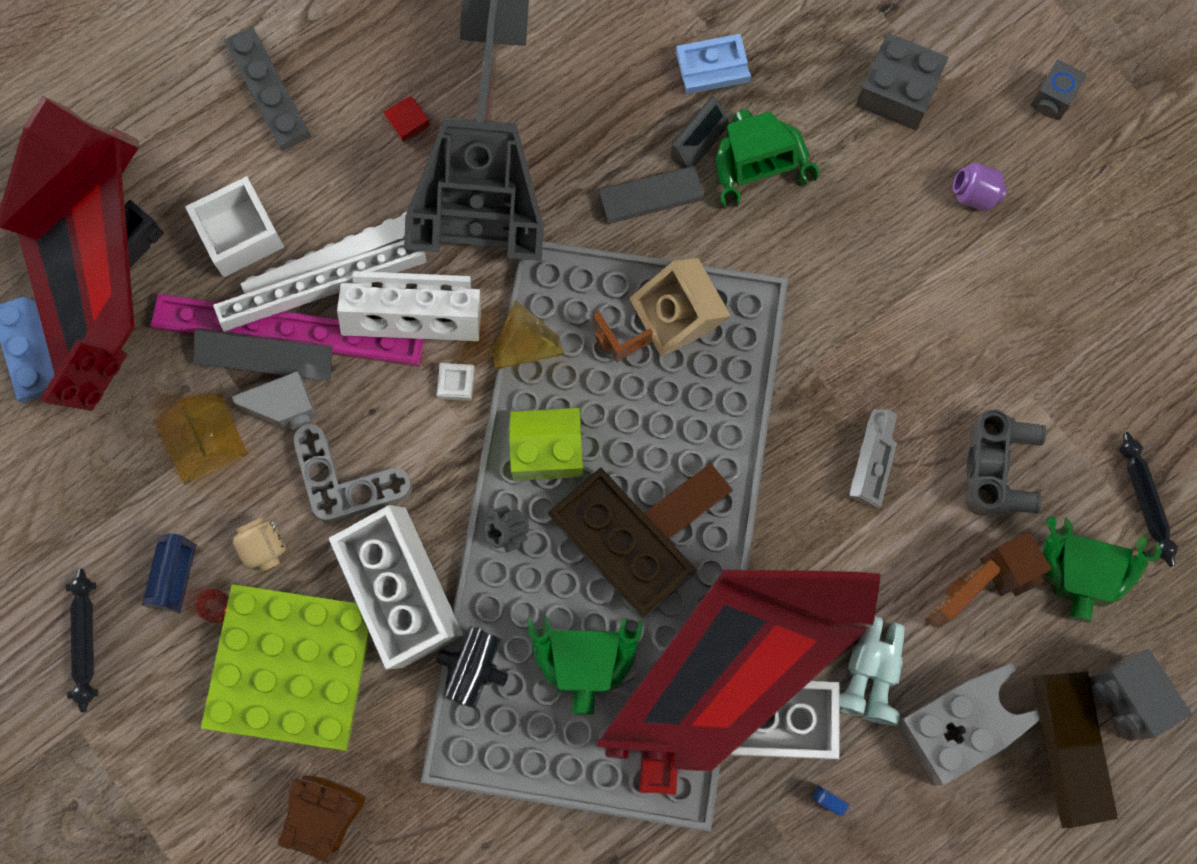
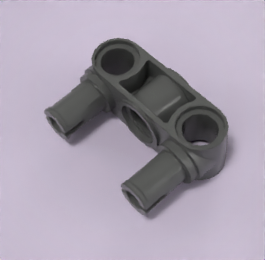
[965,409,1046,515]

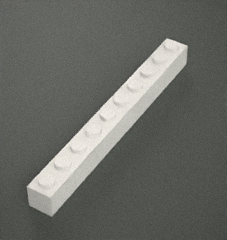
[240,212,407,294]
[213,240,427,332]

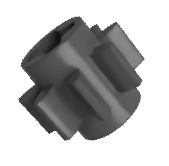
[485,505,529,553]

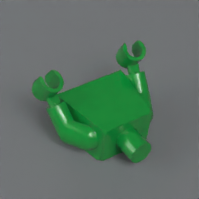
[716,109,820,209]
[1042,516,1161,623]
[528,616,643,715]

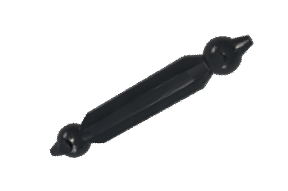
[1119,432,1178,567]
[66,569,99,713]

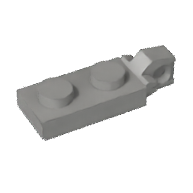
[849,409,897,508]

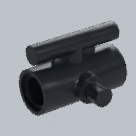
[436,626,508,709]

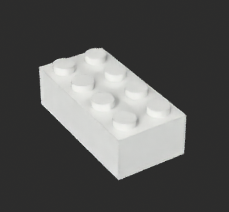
[329,505,464,670]
[729,681,839,760]

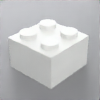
[185,176,284,277]

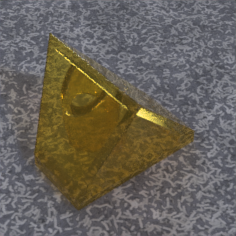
[492,300,564,370]

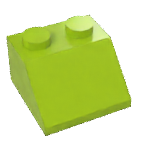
[509,408,583,481]

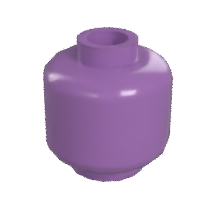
[953,163,1007,211]

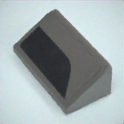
[671,96,729,168]

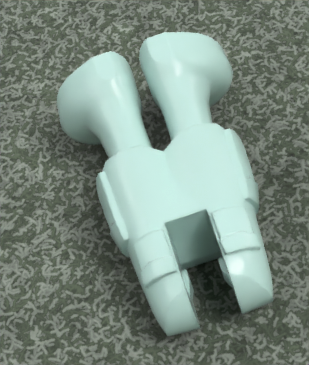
[839,616,905,726]

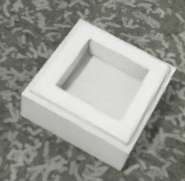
[436,363,475,401]

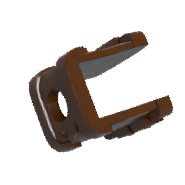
[278,776,366,863]

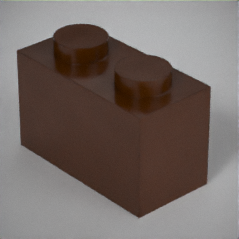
[980,531,1052,597]

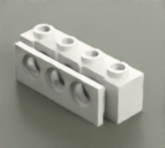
[337,271,481,341]

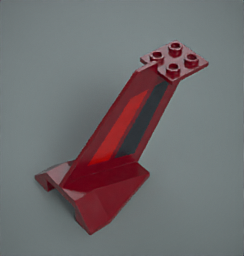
[0,96,139,411]
[597,570,880,772]

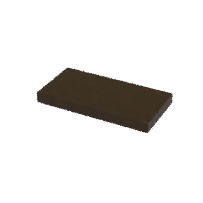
[548,467,697,620]
[1033,671,1118,828]

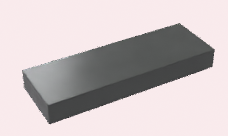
[599,166,704,224]

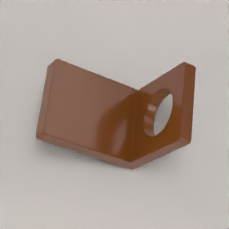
[593,311,653,362]

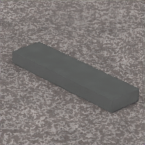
[193,328,333,381]

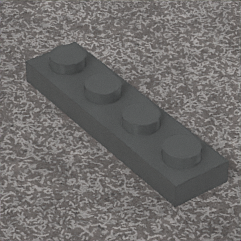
[224,26,311,151]

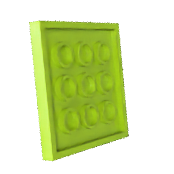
[201,584,370,752]

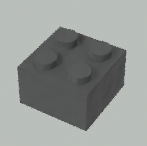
[856,33,949,130]
[1089,649,1193,741]

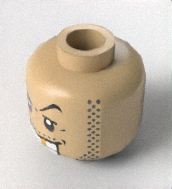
[233,517,286,572]

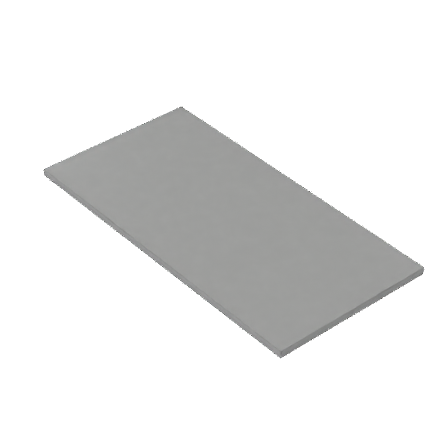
[420,241,789,832]

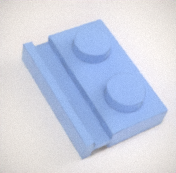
[676,34,751,94]

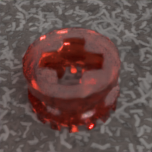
[196,589,229,623]

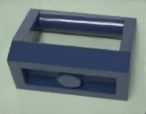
[142,533,197,613]

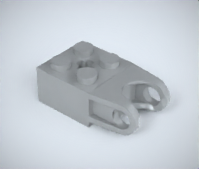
[898,663,1040,786]

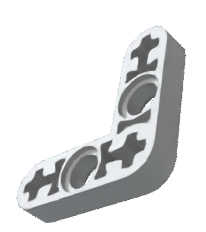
[293,424,413,523]

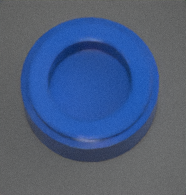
[811,784,850,817]

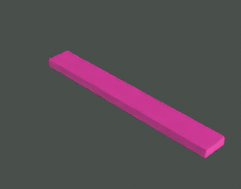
[150,294,425,367]

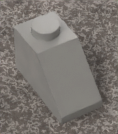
[232,371,318,430]

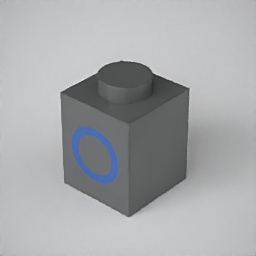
[1030,59,1087,121]

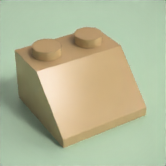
[629,258,731,356]

